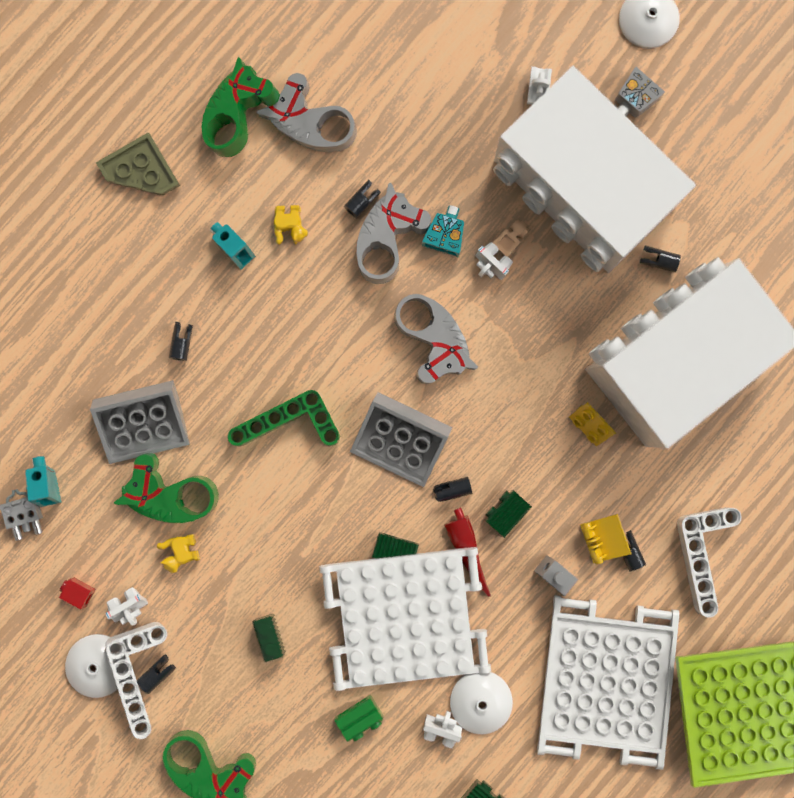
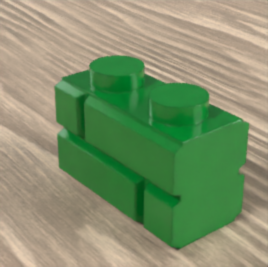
[334,695,384,742]

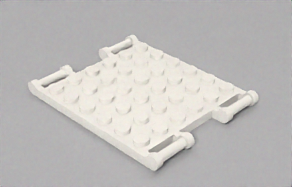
[319,547,491,691]
[537,595,679,770]

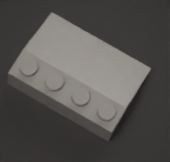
[90,380,190,464]
[350,392,452,487]

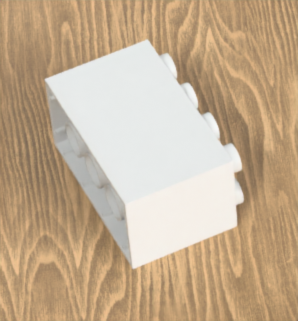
[493,66,696,273]
[585,257,794,449]

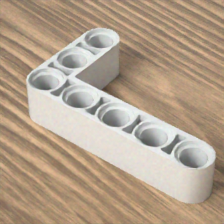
[677,507,741,617]
[105,622,167,739]

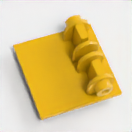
[569,402,616,447]
[580,514,631,565]

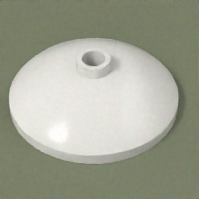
[619,0,680,49]
[65,634,127,698]
[450,672,513,734]

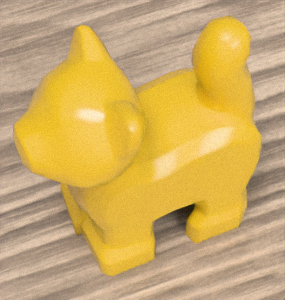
[274,205,308,245]
[157,534,200,573]

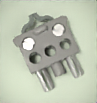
[0,489,43,541]

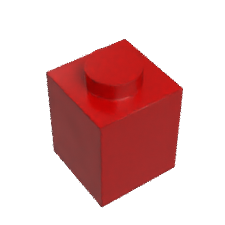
[59,577,96,610]

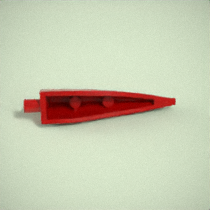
[444,507,491,597]

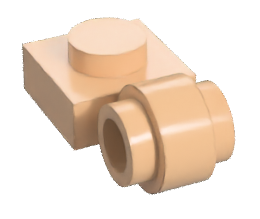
[493,219,530,257]

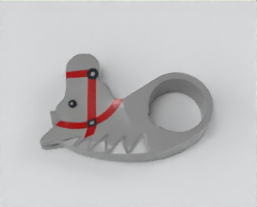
[257,73,357,152]
[356,183,431,284]
[394,294,478,384]

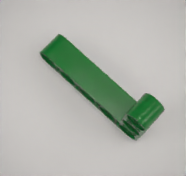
[228,390,340,446]

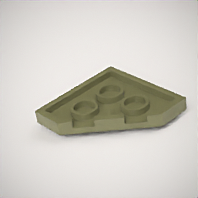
[96,132,180,196]

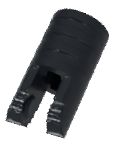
[344,179,381,218]
[640,245,681,273]
[169,321,193,361]
[433,476,473,502]
[623,530,646,572]
[136,654,176,694]

